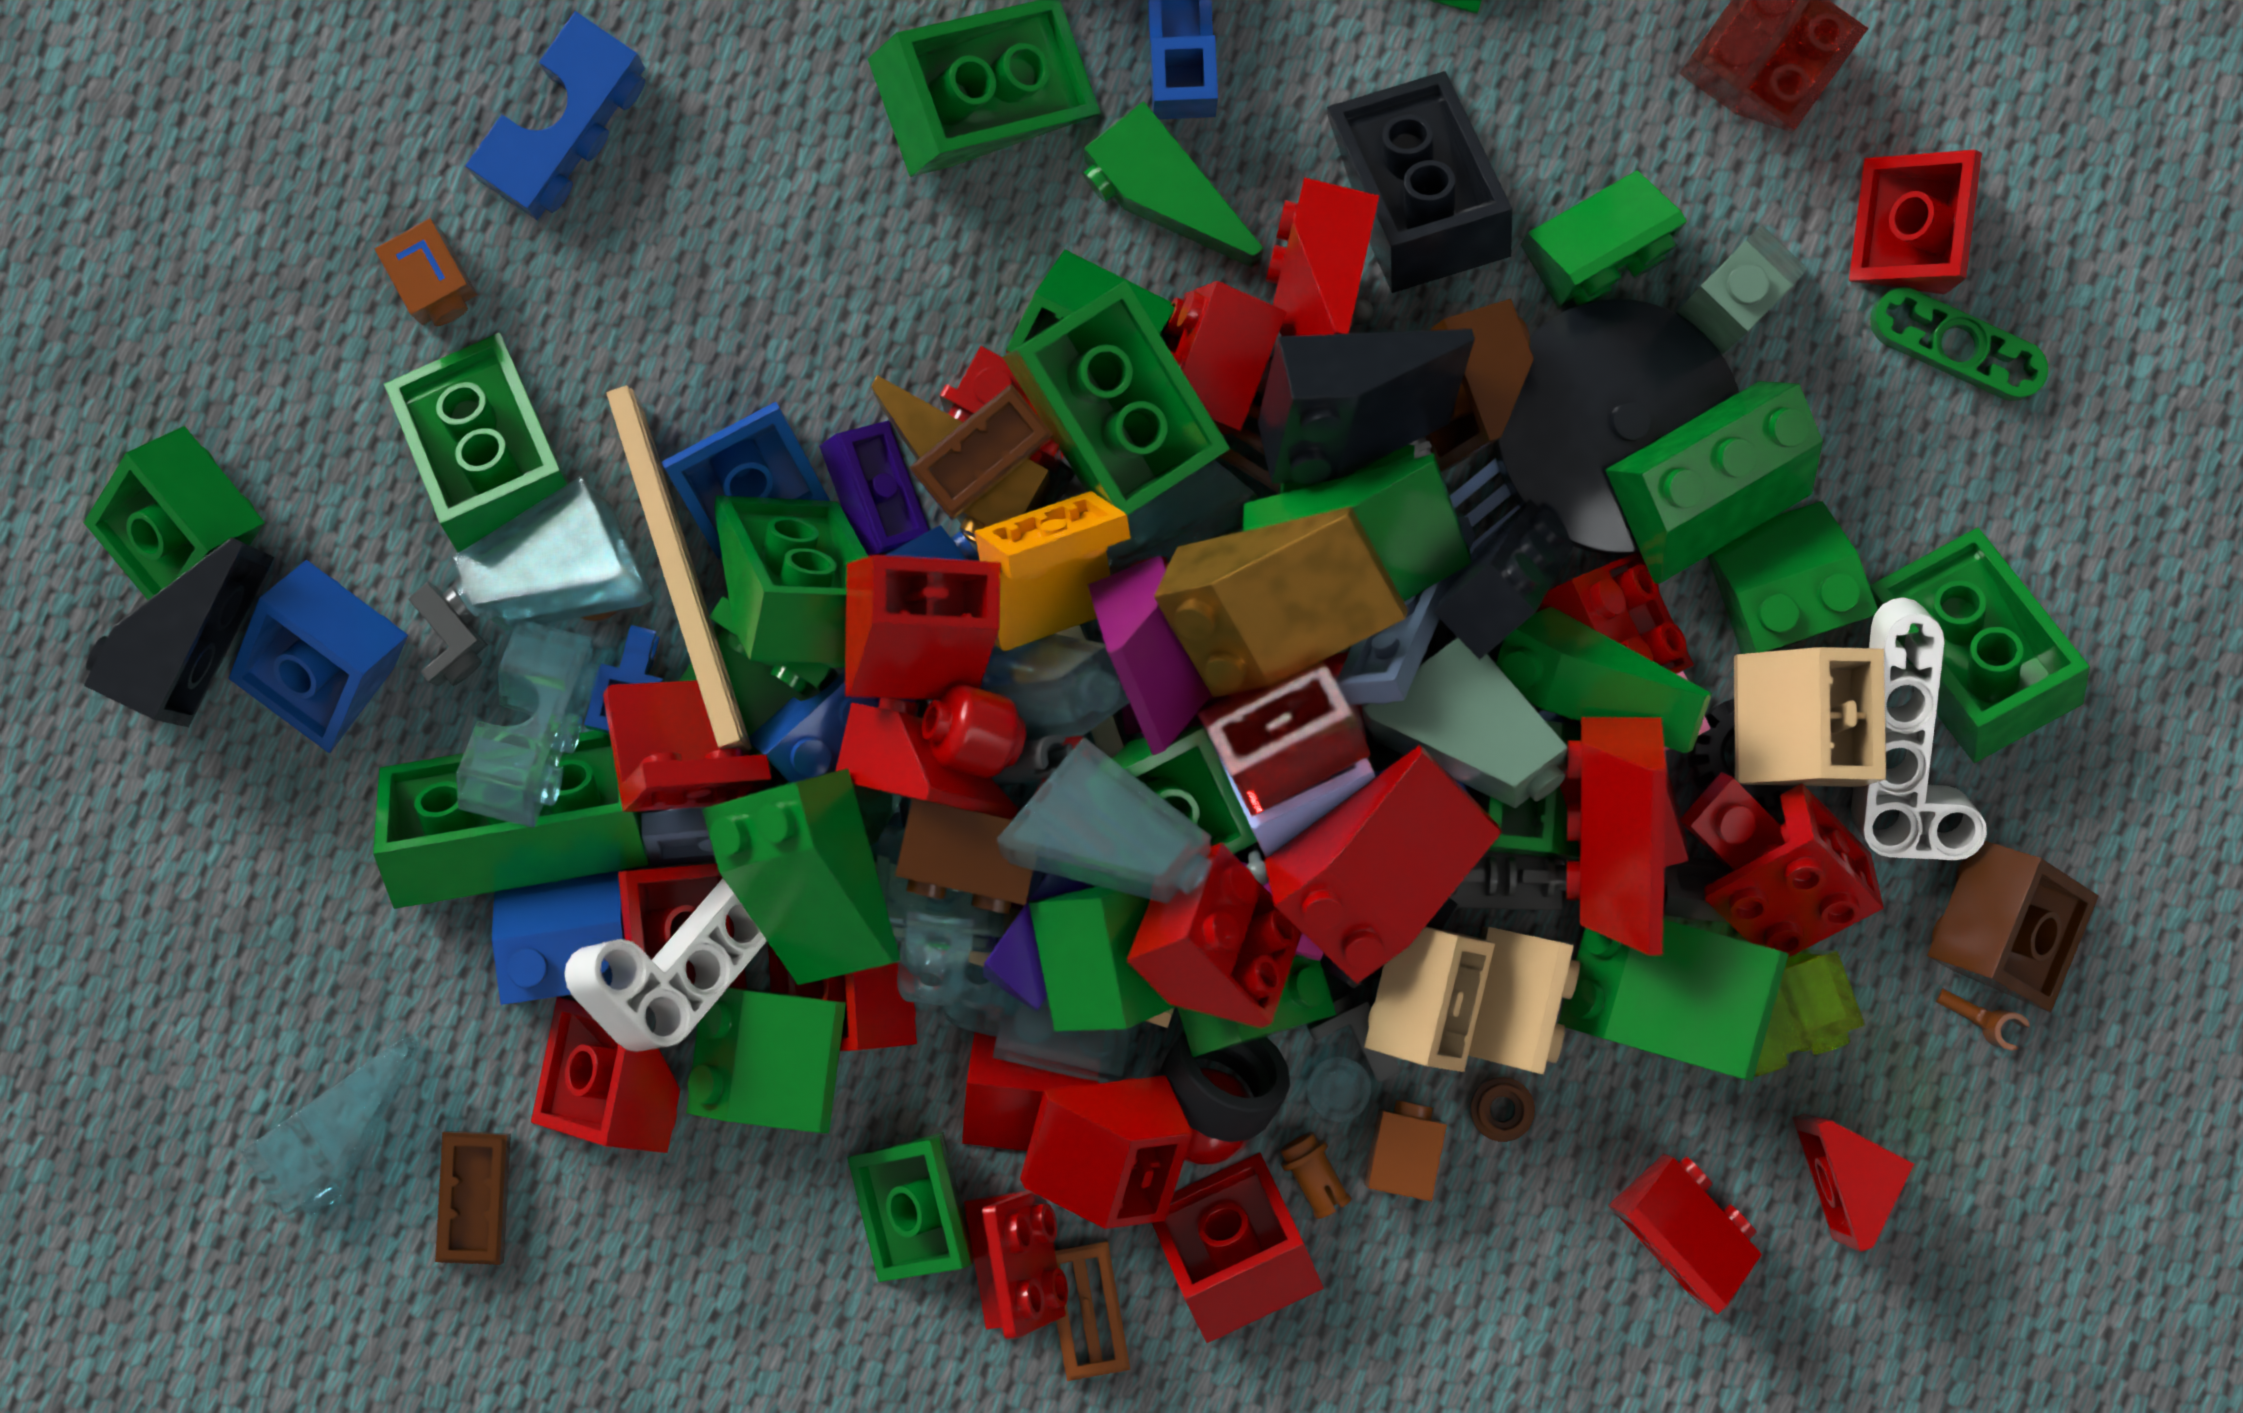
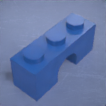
[1148,0,1218,119]
[465,11,645,221]
[749,667,916,784]

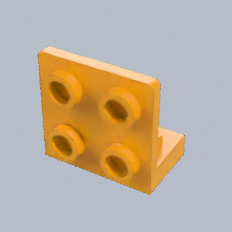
[974,491,1131,651]

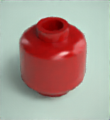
[922,684,1026,778]

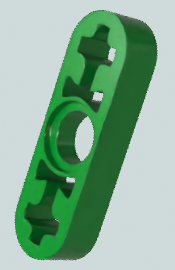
[1870,288,2048,401]

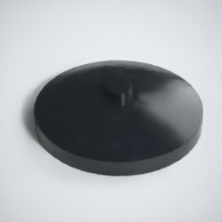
[1493,299,1739,554]

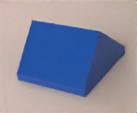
[662,402,830,559]

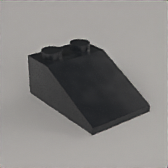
[1327,71,1512,293]
[1258,329,1475,484]
[83,537,275,728]

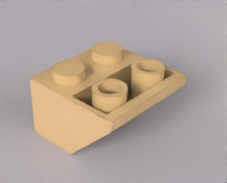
[1734,647,1886,787]
[1364,926,1495,1072]
[1468,927,1580,1075]

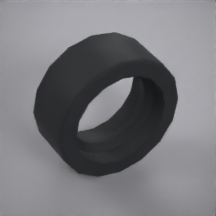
[1160,1029,1291,1142]

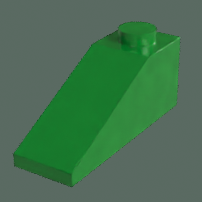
[1082,101,1264,267]
[1496,606,1712,753]

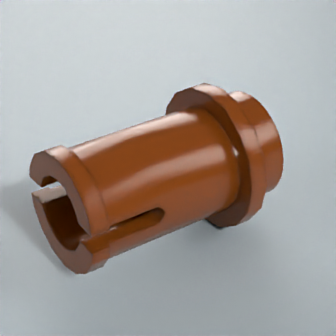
[1280,1132,1352,1219]

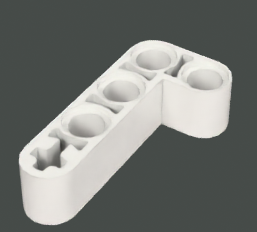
[1851,598,1987,860]
[565,878,767,1052]

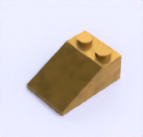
[871,375,1051,545]
[1153,507,1409,697]

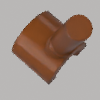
[1935,988,2030,1051]

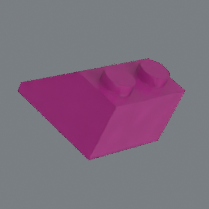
[1087,555,1212,755]

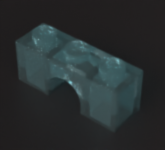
[456,619,600,828]

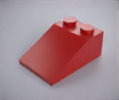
[1265,177,1379,336]
[1264,745,1502,984]

